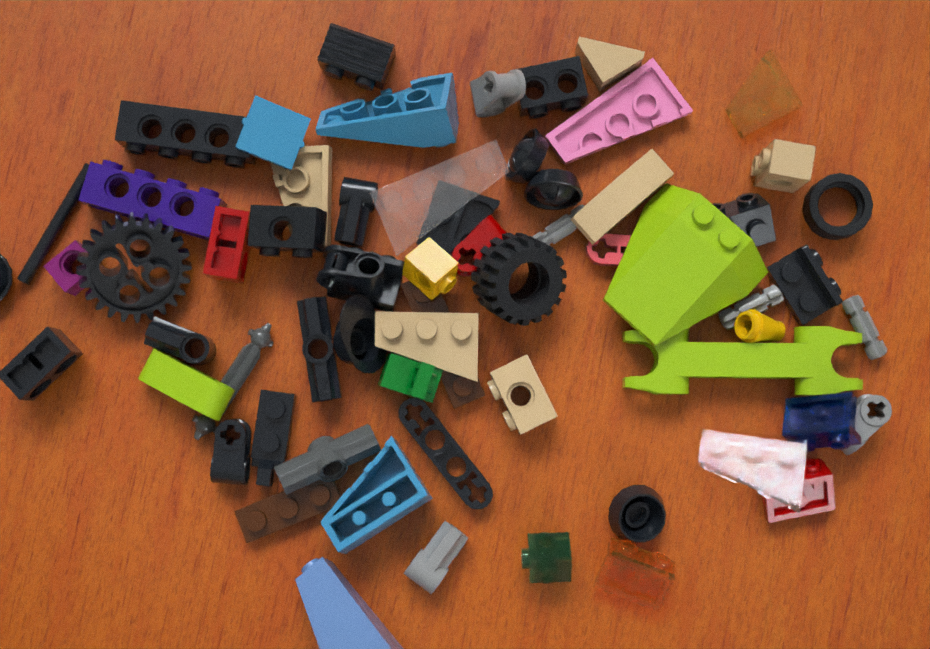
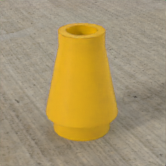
[734,309,785,343]

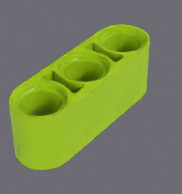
[138,348,235,421]

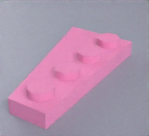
[545,58,693,165]

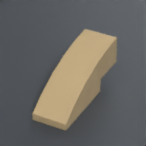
[570,149,675,245]

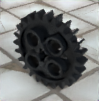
[76,212,192,323]

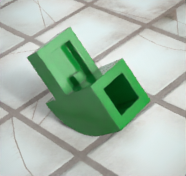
[377,353,443,403]

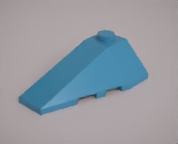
[315,72,459,148]

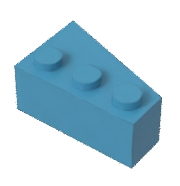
[321,436,433,554]

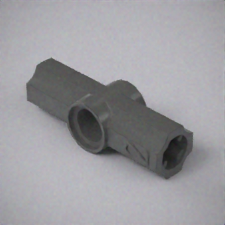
[274,424,381,495]

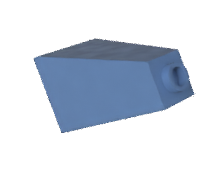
[295,557,404,649]

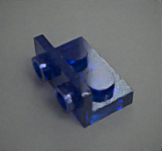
[782,392,862,452]

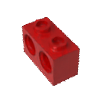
[203,206,251,284]

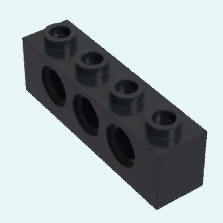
[115,100,256,168]

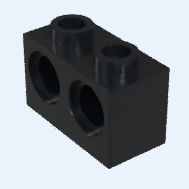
[517,56,588,119]
[0,326,83,401]

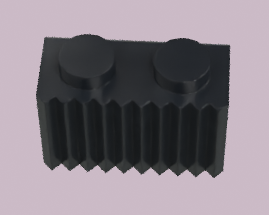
[317,23,396,91]

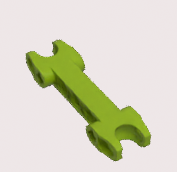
[623,326,863,396]

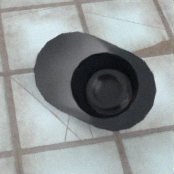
[333,294,387,373]

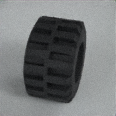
[471,232,567,326]

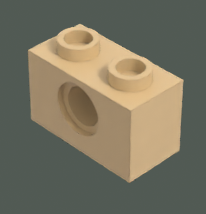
[751,139,816,193]
[487,355,558,435]

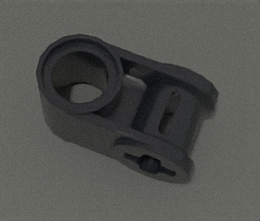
[316,245,384,296]
[210,418,252,485]

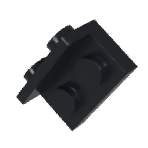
[767,244,843,326]

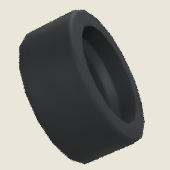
[802,173,873,240]

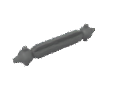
[192,322,274,440]

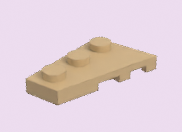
[271,145,332,248]
[375,311,479,382]

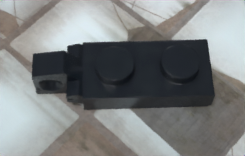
[251,390,296,487]

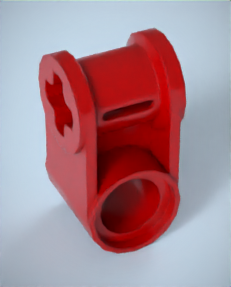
[452,215,507,277]

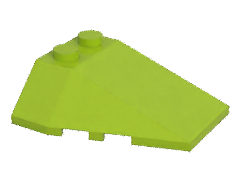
[603,183,768,347]

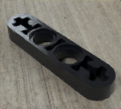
[398,398,493,509]

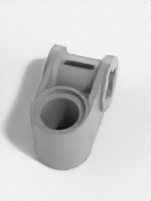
[469,69,526,117]
[823,394,892,456]

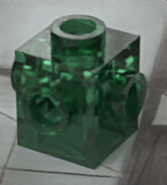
[521,532,572,584]

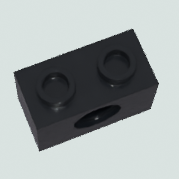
[248,205,327,258]

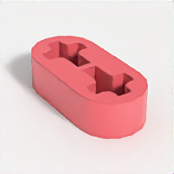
[585,234,631,267]

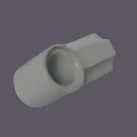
[403,520,469,594]

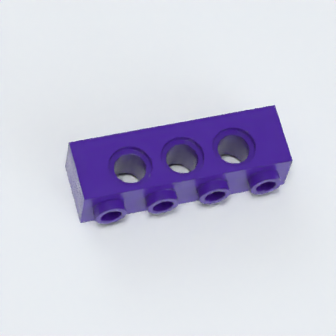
[78,160,227,241]

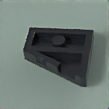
[416,180,500,255]

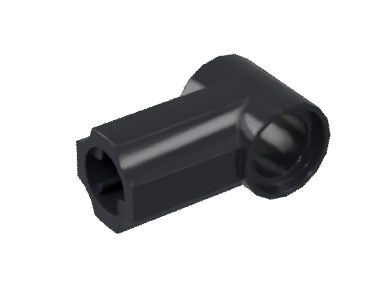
[334,177,378,247]
[144,317,216,365]

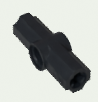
[297,296,342,403]

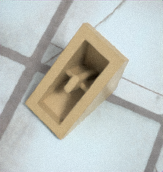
[575,36,645,92]

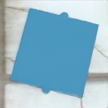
[235,95,311,171]

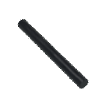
[17,163,89,285]

